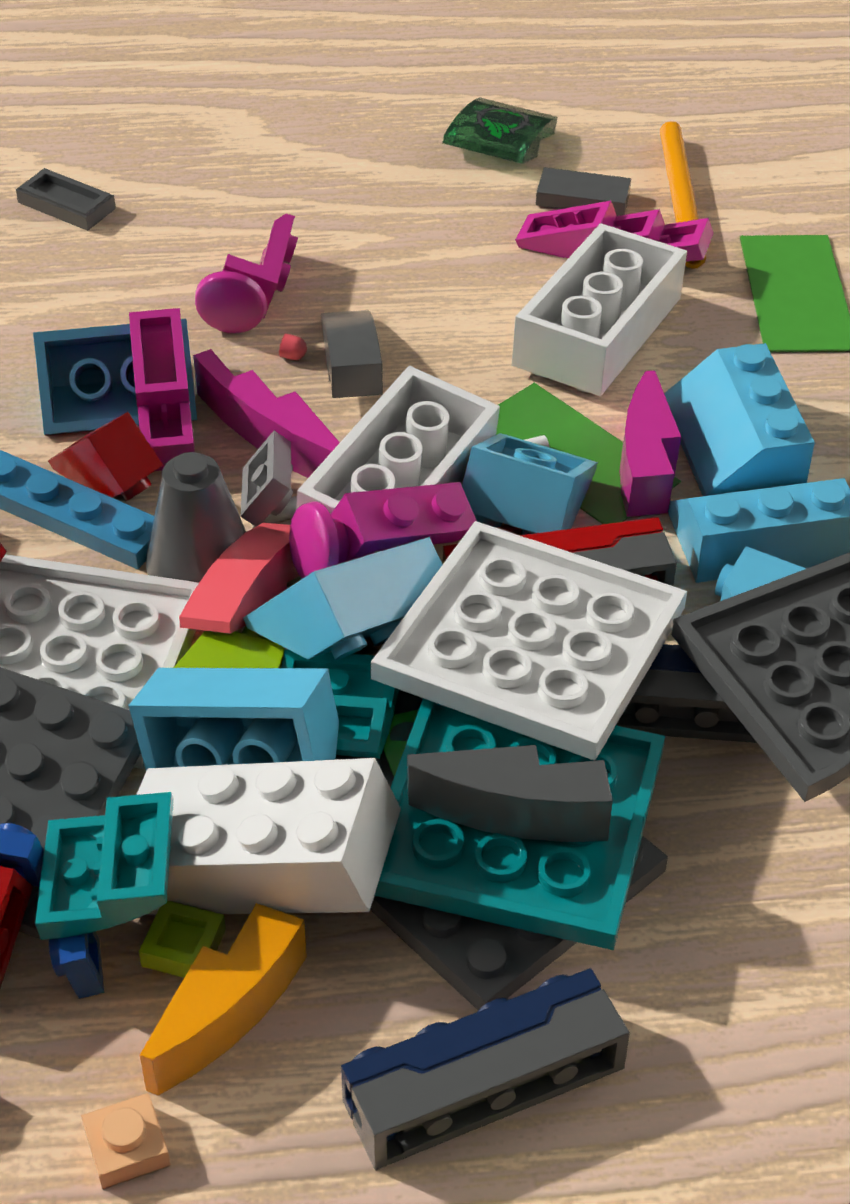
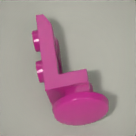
[195,213,298,333]
[289,482,477,579]

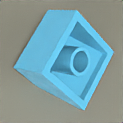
[462,433,598,535]

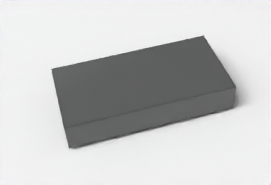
[536,167,632,216]
[16,168,116,231]

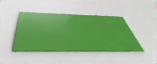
[740,235,850,352]
[496,383,681,524]

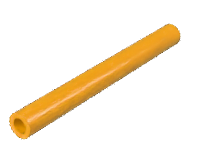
[660,121,706,269]

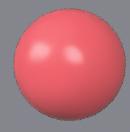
[279,333,307,360]

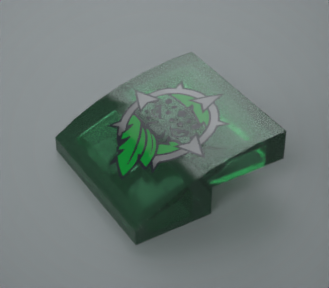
[443,97,558,164]

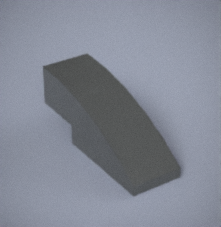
[321,310,383,398]
[407,745,613,842]

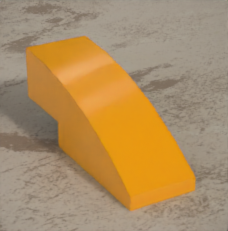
[139,903,307,1096]

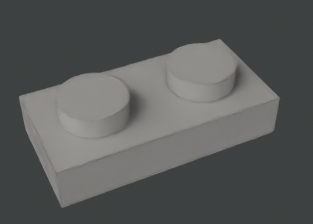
[240,431,293,527]

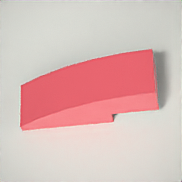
[179,522,299,634]

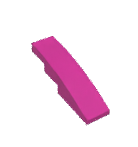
[515,201,714,261]
[193,349,340,478]

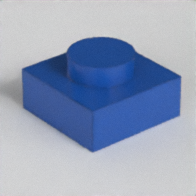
[0,823,44,887]
[49,931,104,999]

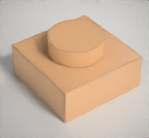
[81,1093,171,1189]

